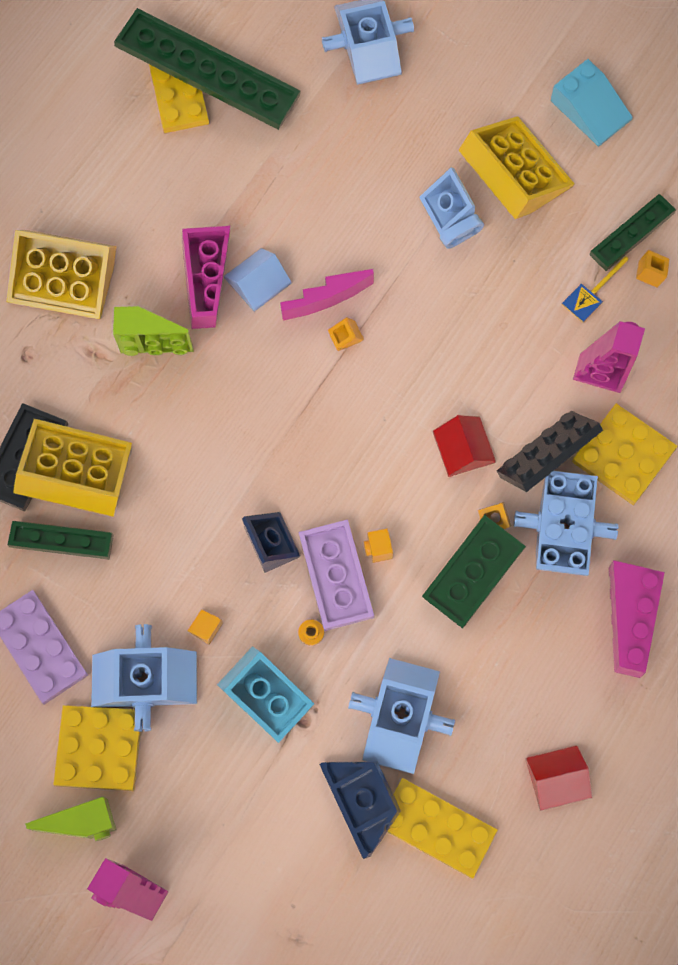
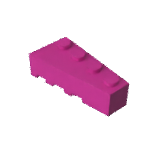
[182,226,230,329]
[573,321,645,393]
[608,560,665,678]
[87,858,169,921]

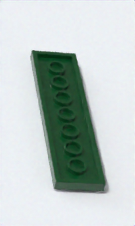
[114,8,301,130]

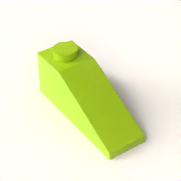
[25,797,117,841]

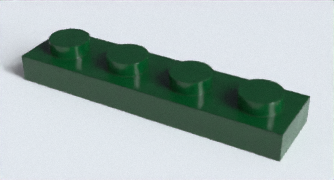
[590,194,676,271]
[7,521,114,560]

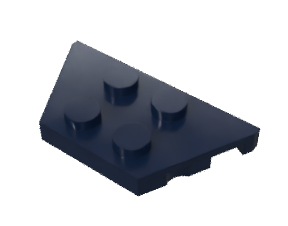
[319,762,401,859]

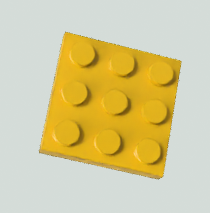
[572,403,678,506]
[53,705,140,791]

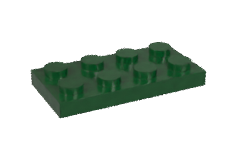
[422,515,526,629]

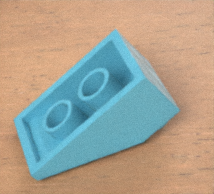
[551,59,633,147]
[217,646,314,743]

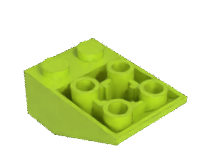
[113,306,194,356]

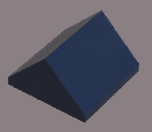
[242,512,300,573]

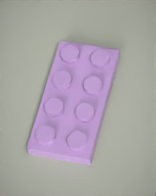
[299,520,374,631]
[0,590,88,705]

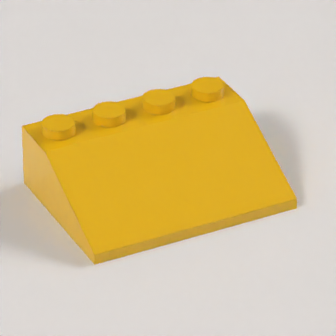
[459,116,575,219]
[6,230,117,319]
[13,419,132,517]

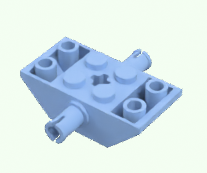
[322,0,414,85]
[514,471,618,576]
[91,624,197,732]
[348,658,455,774]

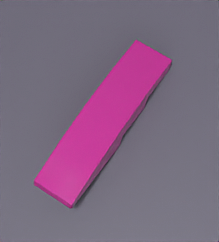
[280,269,374,321]

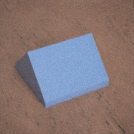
[419,167,475,235]
[224,248,292,312]

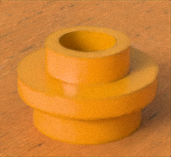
[298,619,324,646]

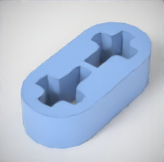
[440,214,484,249]

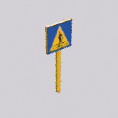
[562,256,628,322]

